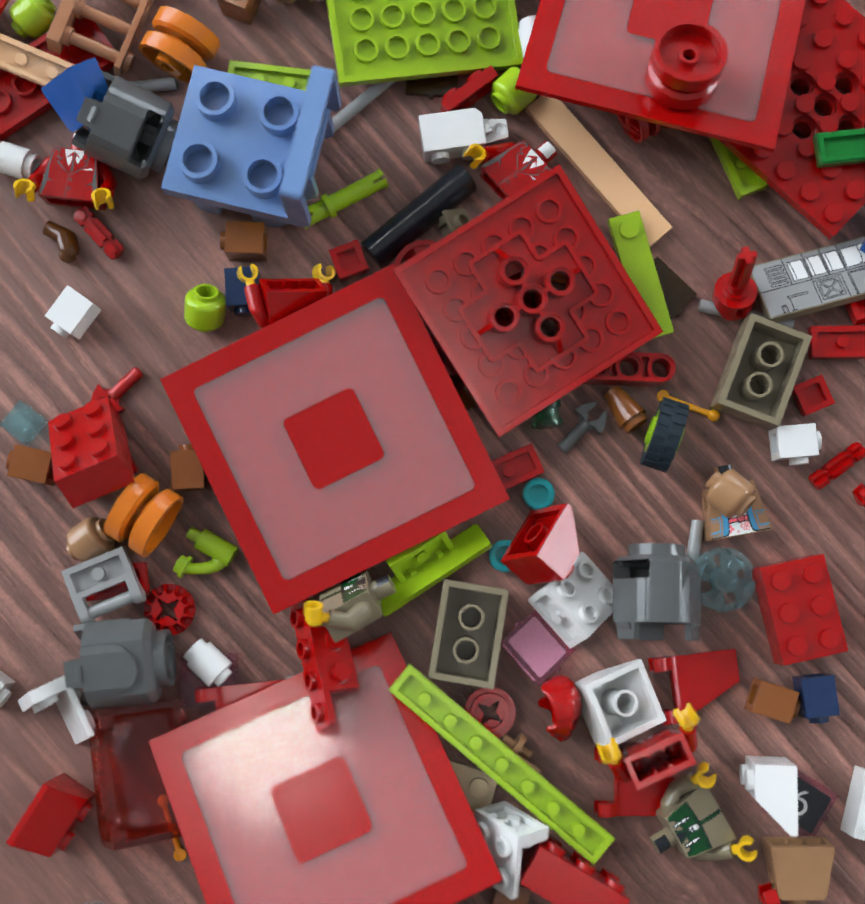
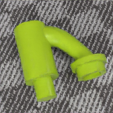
[173,526,239,579]

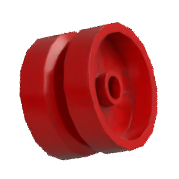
[645,19,728,110]

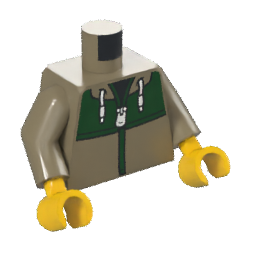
[304,570,396,643]
[649,762,758,862]

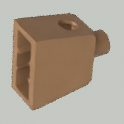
[762,836,835,904]

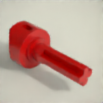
[712,247,758,321]

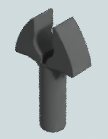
[558,402,607,454]

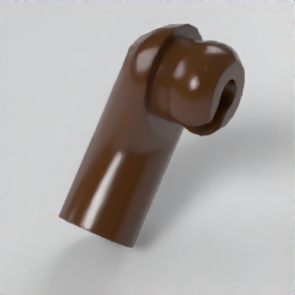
[43,221,80,263]

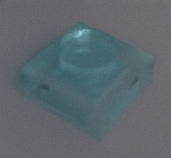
[0,400,48,445]

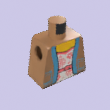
[702,464,772,542]

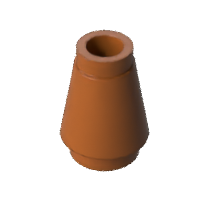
[604,385,648,434]

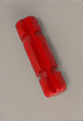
[73,206,125,260]
[808,442,865,490]

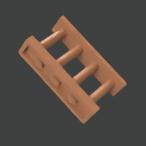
[46,0,154,78]

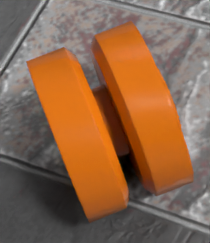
[138,6,221,84]
[103,473,184,558]

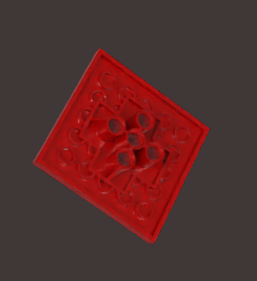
[719,0,865,240]
[393,164,663,437]

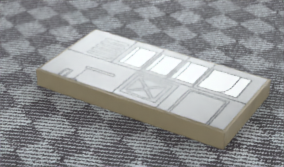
[751,236,865,323]

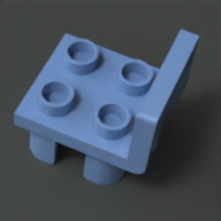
[161,65,342,227]

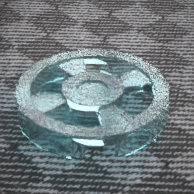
[696,548,755,612]

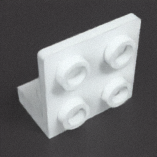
[527,552,613,649]
[17,675,95,744]
[474,801,549,900]

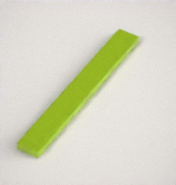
[388,663,615,865]

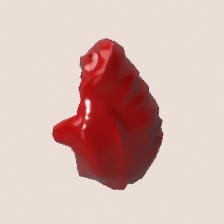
[537,675,583,742]

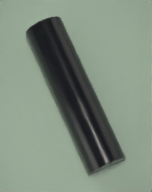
[361,164,477,269]

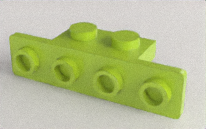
[381,524,492,617]

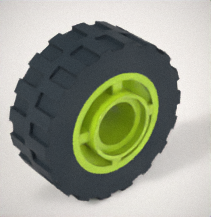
[640,397,689,473]

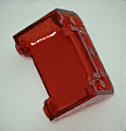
[89,699,186,851]

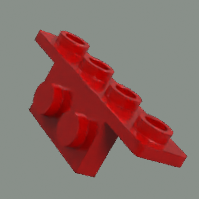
[290,598,359,733]

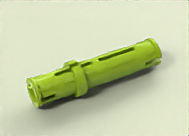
[304,169,389,229]

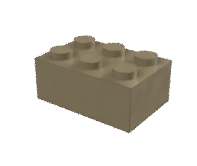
[709,313,812,431]
[428,579,509,689]

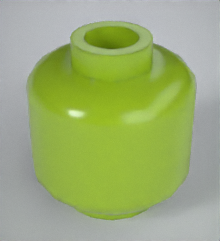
[9,0,57,39]
[490,67,537,115]
[184,284,226,333]

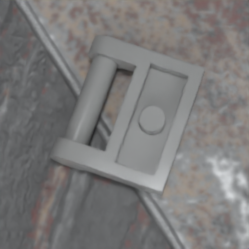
[61,546,147,624]

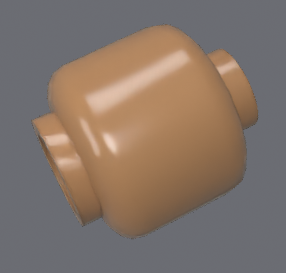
[705,469,757,518]
[66,516,115,562]

